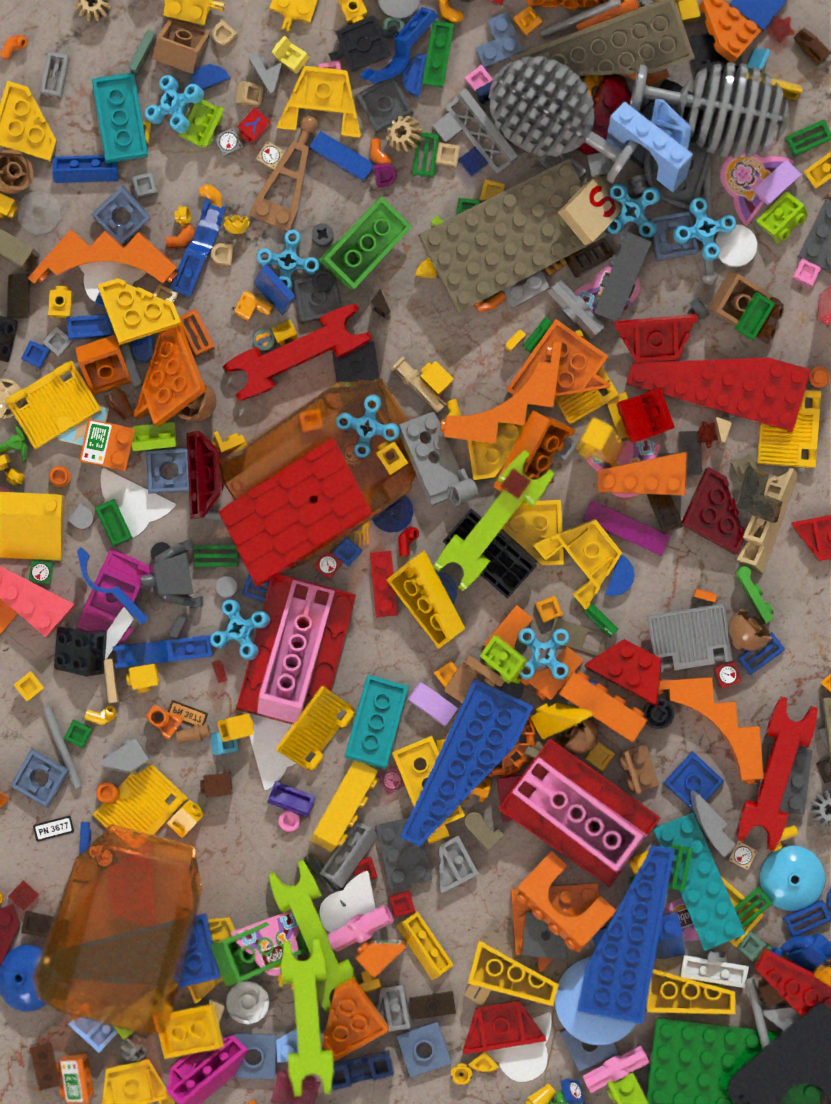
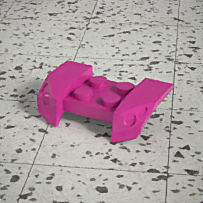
[76,548,151,644]

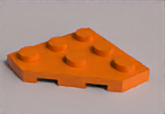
[699,0,762,63]
[322,977,389,1062]

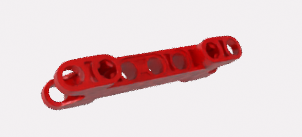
[222,304,372,401]
[736,696,818,851]

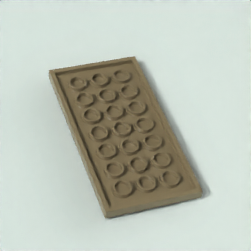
[418,158,607,313]

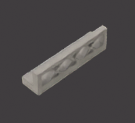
[445,88,518,175]

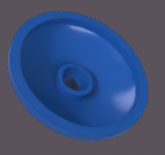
[0,945,58,1012]

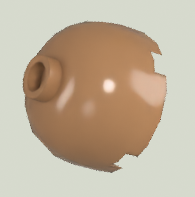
[0,149,33,194]
[176,381,217,422]
[728,608,772,651]
[556,717,598,755]

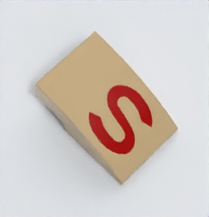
[558,173,622,245]

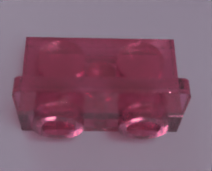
[271,1070,320,1104]

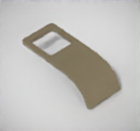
[548,617,608,656]

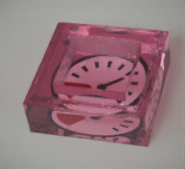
[377,766,405,795]

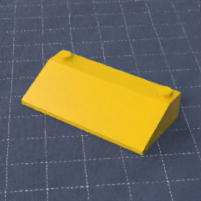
[0,492,65,561]

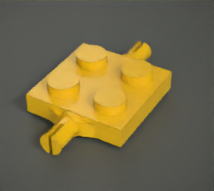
[163,0,225,25]
[269,0,318,32]

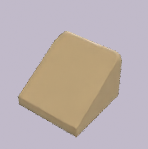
[235,81,264,108]
[714,417,732,444]
[209,998,226,1024]

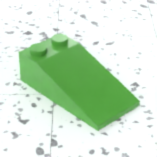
[318,196,412,290]
[210,922,309,986]

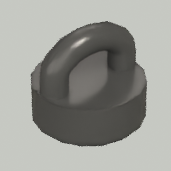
[687,298,709,319]

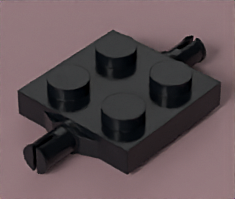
[328,15,399,72]

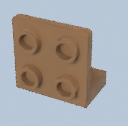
[444,655,505,704]
[619,744,659,795]

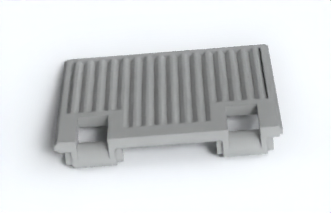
[647,603,733,673]

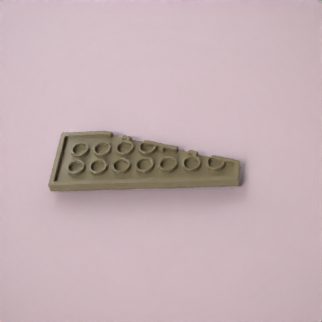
[510,0,695,76]

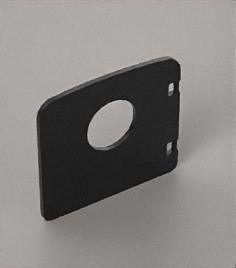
[727,1003,831,1104]

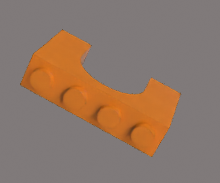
[483,605,583,701]
[514,851,617,953]

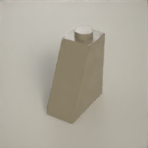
[0,229,40,273]

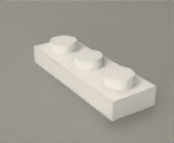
[680,955,749,988]

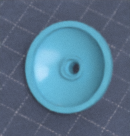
[759,845,825,911]

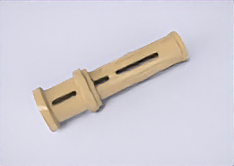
[390,356,446,413]

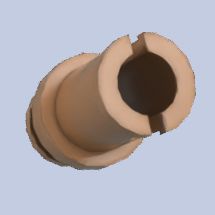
[176,724,211,744]

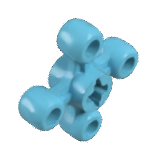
[145,75,204,133]
[607,183,661,238]
[673,197,736,261]
[256,230,320,290]
[336,394,400,458]
[210,599,270,660]
[518,628,569,680]

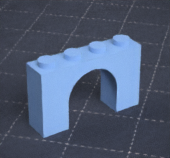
[606,102,693,192]

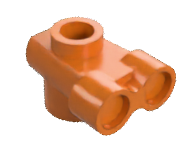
[145,704,184,740]

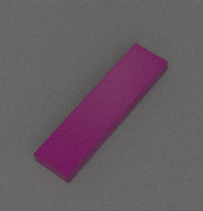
[582,500,670,556]

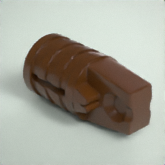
[794,28,831,66]

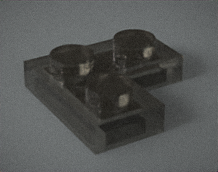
[658,431,702,475]
[736,467,782,523]

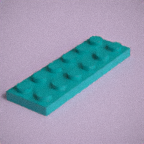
[653,813,745,951]

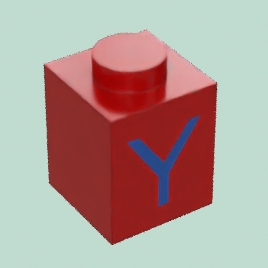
[237,107,272,145]

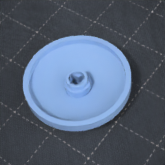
[555,957,637,1045]

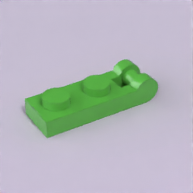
[736,566,774,624]

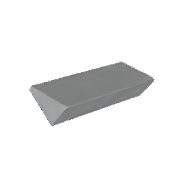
[320,820,378,888]

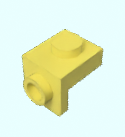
[272,36,310,74]

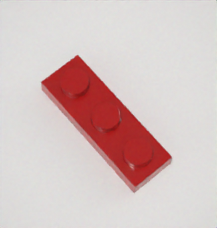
[370,551,398,618]

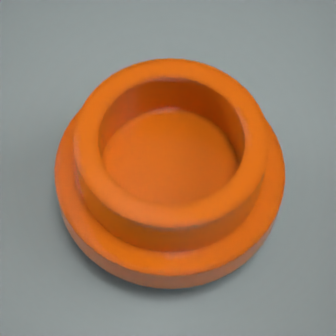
[808,366,830,388]
[49,466,71,487]

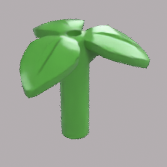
[0,426,28,462]

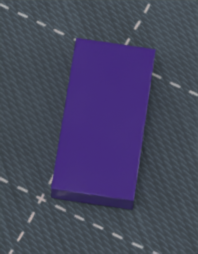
[267,781,316,818]

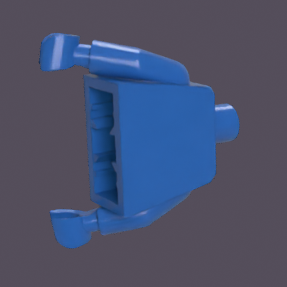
[771,933,831,973]

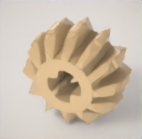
[75,0,111,22]
[386,116,423,153]

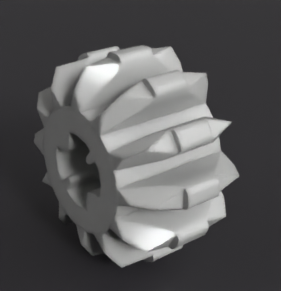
[810,791,831,828]

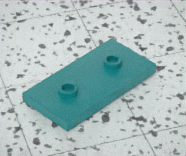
[92,72,148,164]
[344,675,409,770]

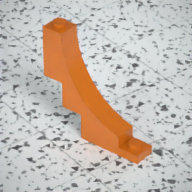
[28,229,178,284]
[440,341,562,444]
[658,677,764,784]

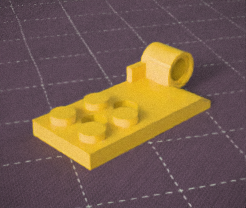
[392,736,465,844]

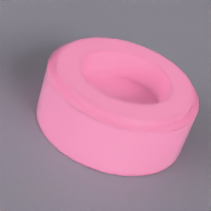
[279,810,301,832]

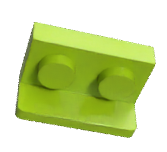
[756,191,808,244]
[132,422,177,451]
[480,635,528,684]
[607,1072,649,1104]

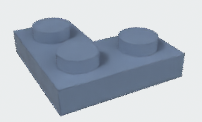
[476,12,524,69]

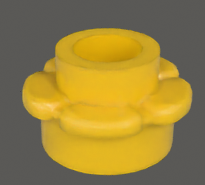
[174,205,192,226]
[5,467,25,486]
[451,1063,472,1085]

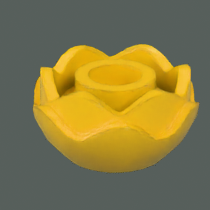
[223,215,250,234]

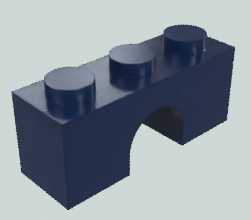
[331,1050,394,1091]

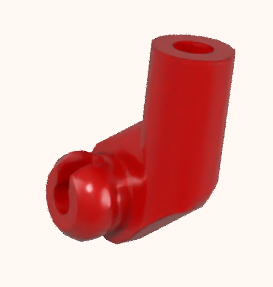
[398,527,419,557]

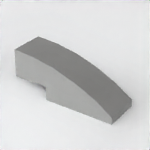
[690,790,736,857]

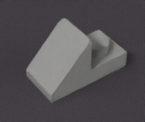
[248,53,283,98]

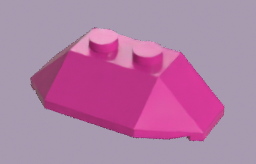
[167,1036,248,1104]

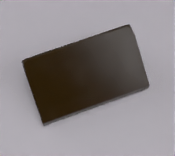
[7,274,30,318]
[371,289,391,320]

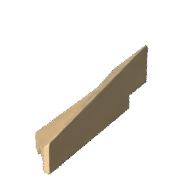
[737,468,798,574]

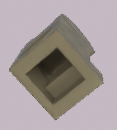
[464,811,504,850]

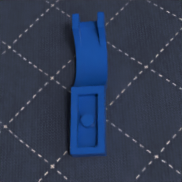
[360,7,438,84]
[170,199,227,297]
[77,547,149,625]
[113,635,213,668]

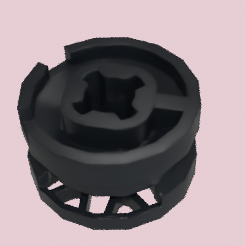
[643,699,674,729]

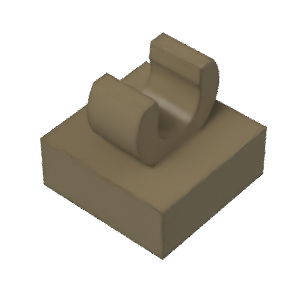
[731,454,760,483]
[523,741,545,764]

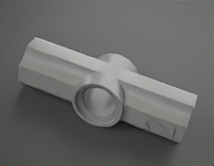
[548,280,605,340]

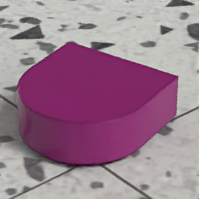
[373,163,397,188]

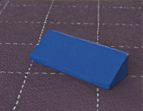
[309,131,375,183]
[52,155,118,183]

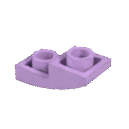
[753,160,802,206]
[407,682,458,726]

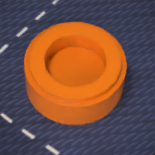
[96,782,119,804]

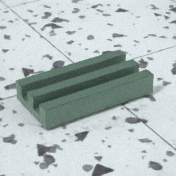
[128,29,157,76]

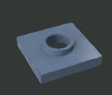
[91,185,152,245]
[649,211,699,261]
[146,448,189,494]
[10,748,70,808]
[396,1021,452,1078]
[560,1029,618,1072]
[232,1033,277,1079]

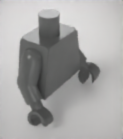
[139,540,203,608]

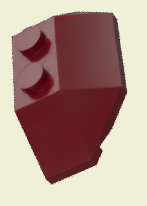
[575,74,632,156]
[186,431,224,519]

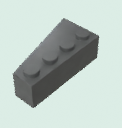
[592,230,652,321]

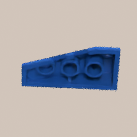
[593,911,686,959]

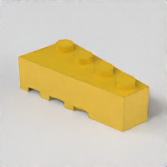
[575,417,625,467]
[386,550,465,649]
[310,761,379,852]
[467,941,558,1006]
[645,969,735,1014]

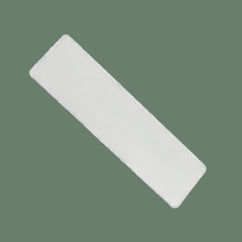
[105,607,134,660]

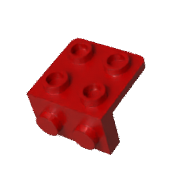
[617,388,675,443]

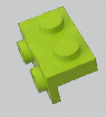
[178,100,224,147]

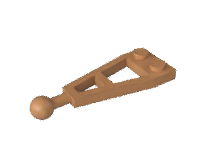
[249,116,318,231]

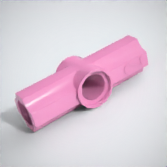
[328,905,394,952]
[583,1046,650,1093]

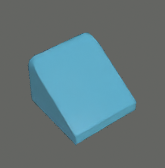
[746,49,770,73]
[210,732,239,755]

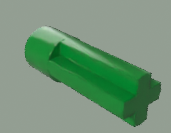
[522,317,552,353]
[584,603,619,638]

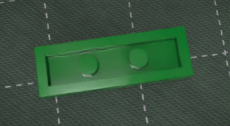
[422,21,454,88]

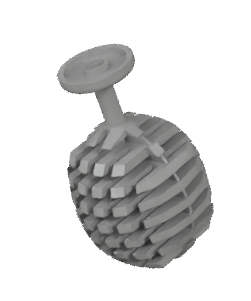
[489,56,639,184]
[630,63,789,158]

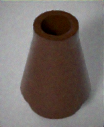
[105,387,134,420]

